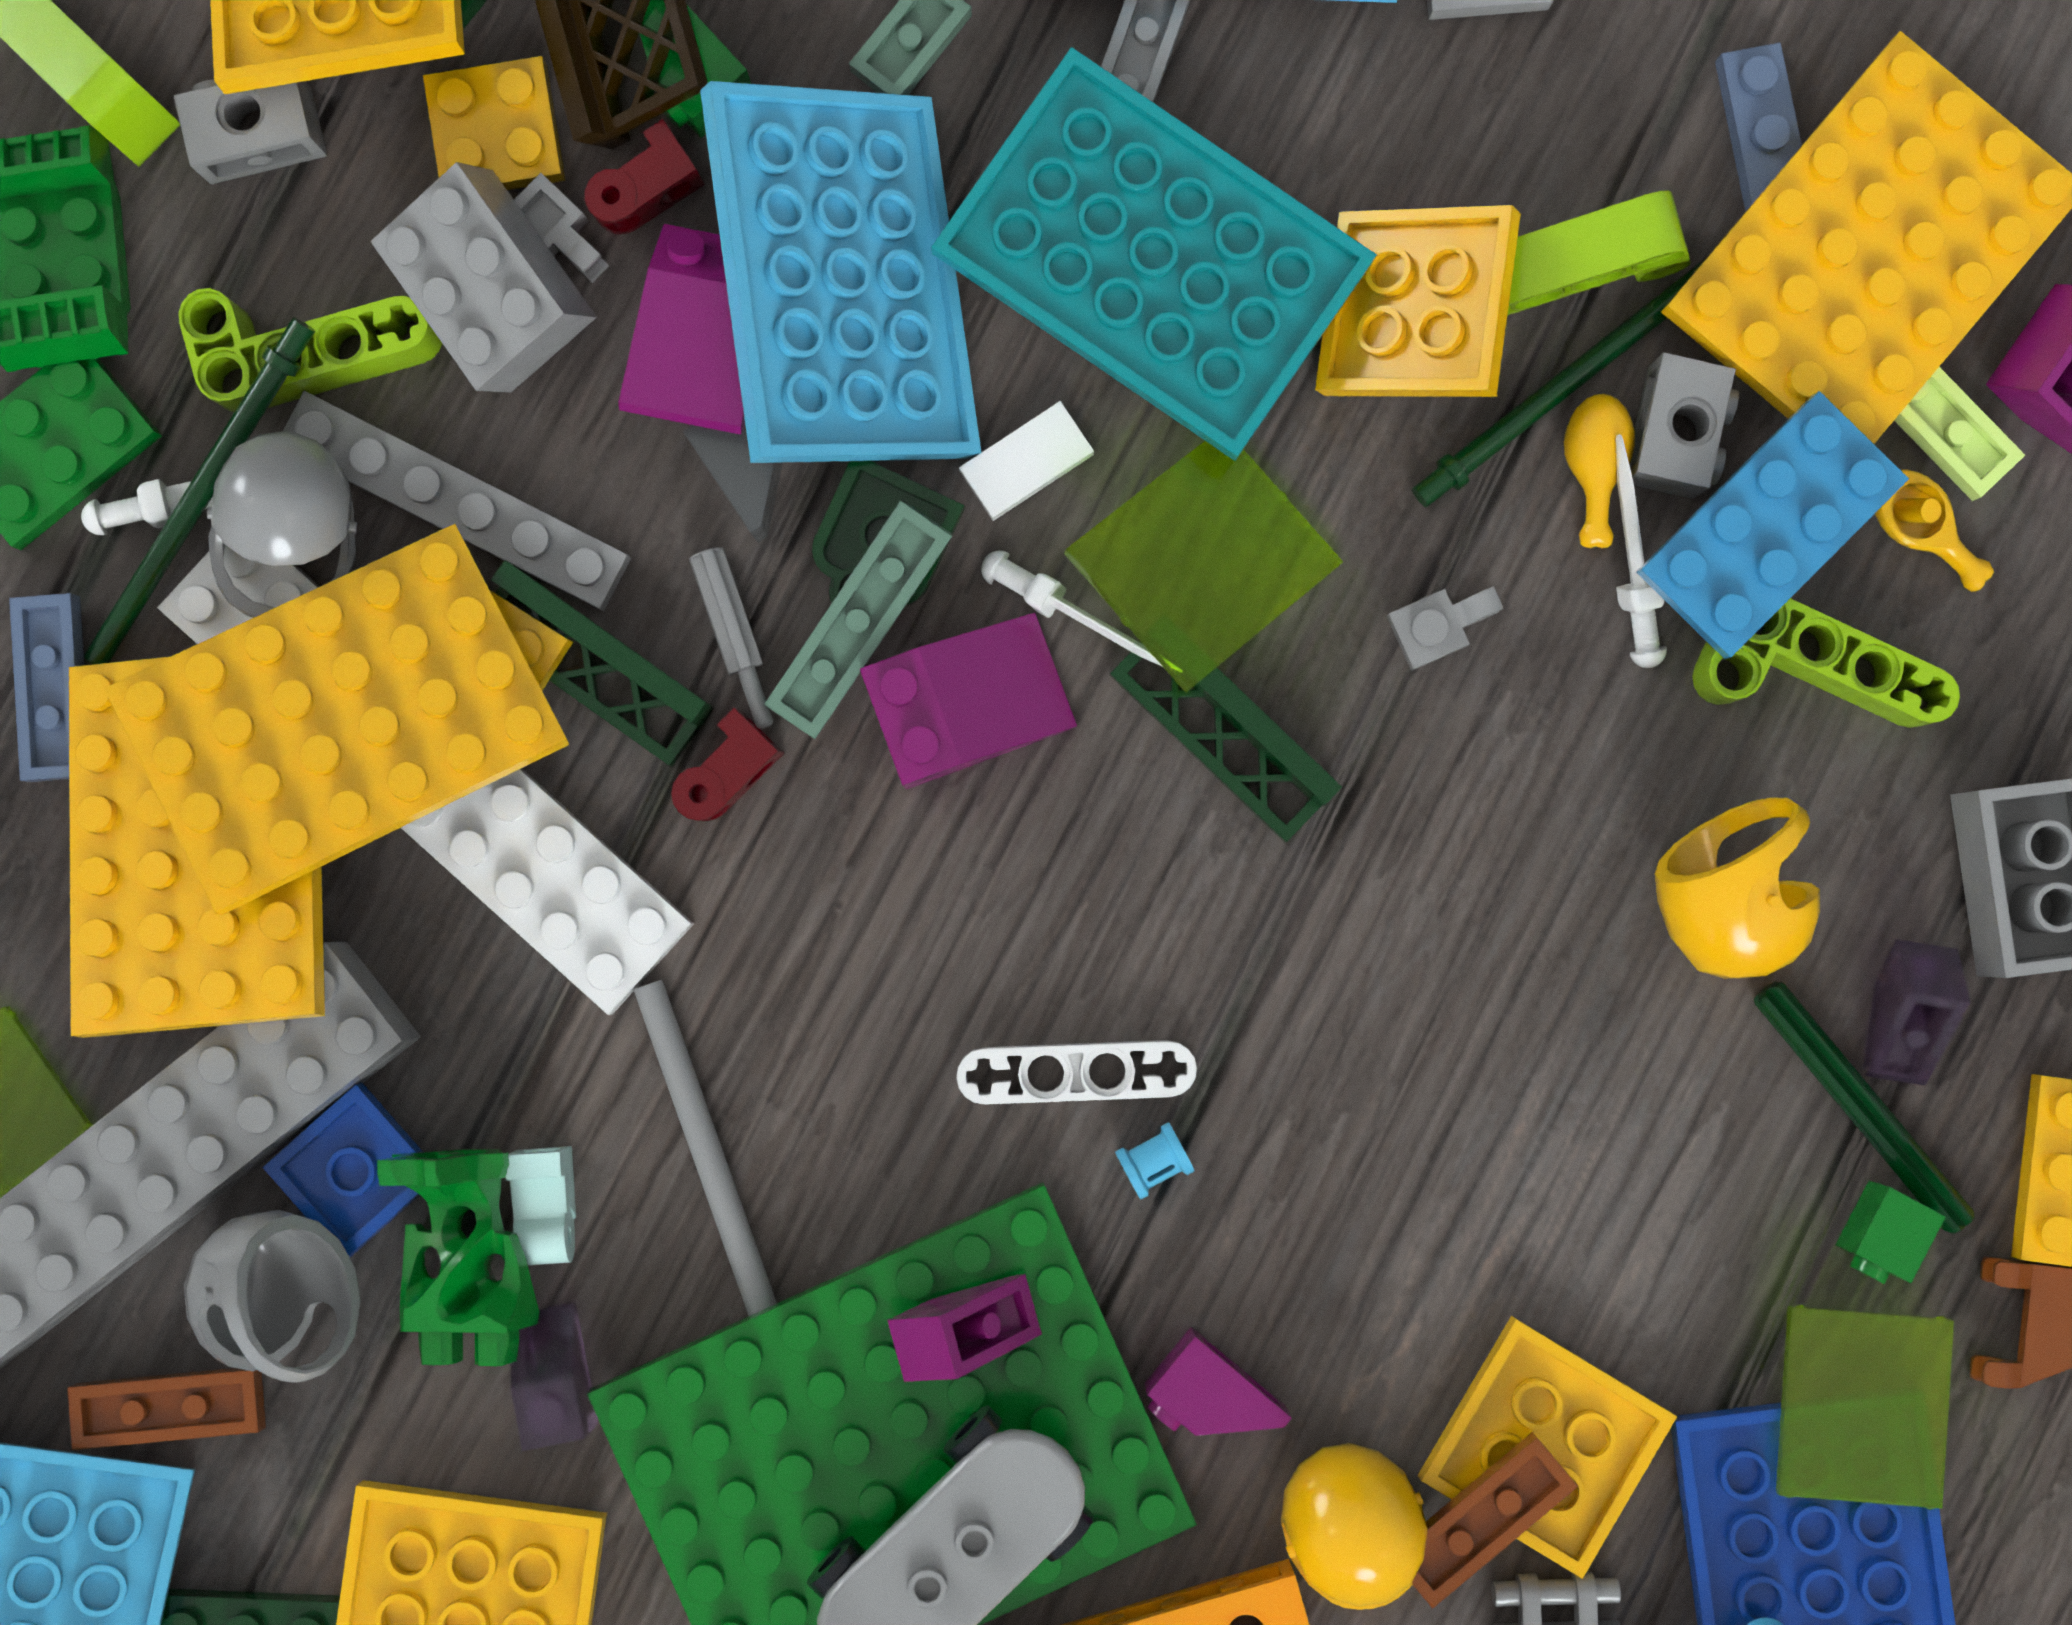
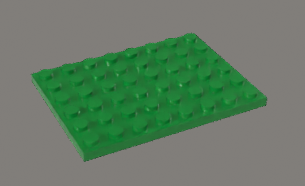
[587,1182,1197,1625]

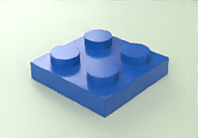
[262,1083,423,1258]

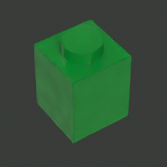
[1835,1180,1946,1284]

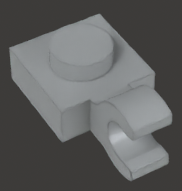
[514,172,609,283]
[1387,586,1504,671]

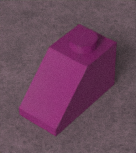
[887,1274,1042,1382]
[1144,1326,1292,1436]

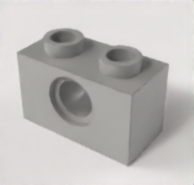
[173,79,327,184]
[1630,352,1739,499]

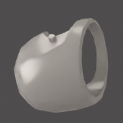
[207,430,357,618]
[184,1210,361,1383]

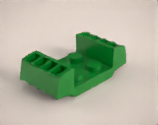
[0,125,131,372]

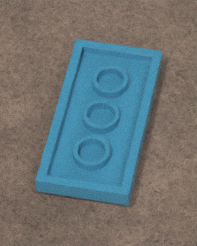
[1636,391,1909,659]

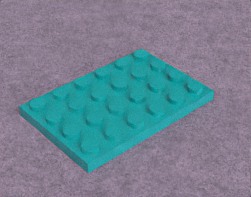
[931,47,1377,461]

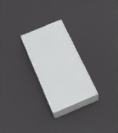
[959,401,1094,521]

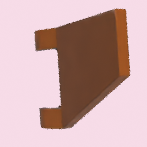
[1969,1256,2072,1388]

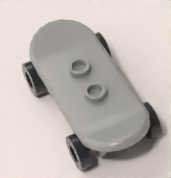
[807,1405,1094,1625]

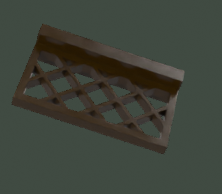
[535,0,708,149]

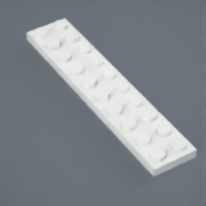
[157,545,694,1015]

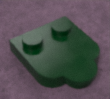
[812,461,966,606]

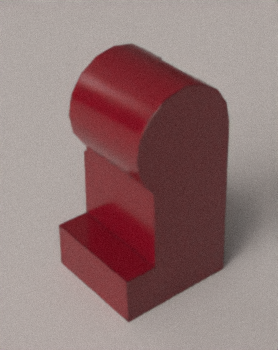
[584,119,705,234]
[671,708,785,821]

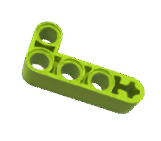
[0,0,180,167]
[1507,191,1691,316]
[178,288,442,412]
[1692,598,1960,728]

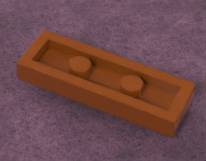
[67,1368,266,1450]
[1411,1431,1578,1609]

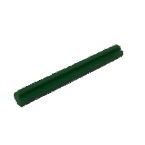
[1754,981,1975,1234]

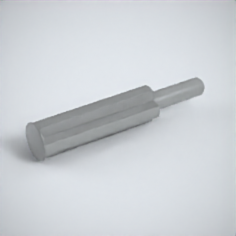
[689,547,773,729]

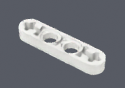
[956,1040,1197,1105]

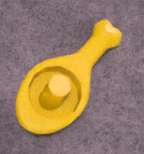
[1564,394,1635,548]
[1875,469,1994,592]

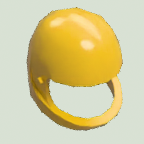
[1655,798,1820,979]
[1281,1443,1428,1610]

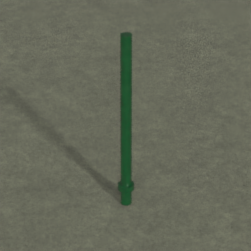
[1412,257,1707,508]
[84,317,315,664]

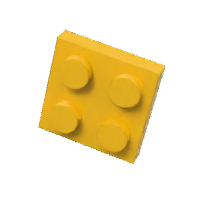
[423,56,565,190]

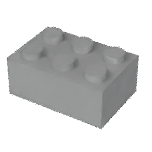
[370,162,597,392]
[1950,779,2072,978]

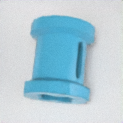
[1115,1122,1195,1200]

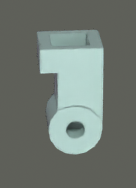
[506,1146,576,1266]

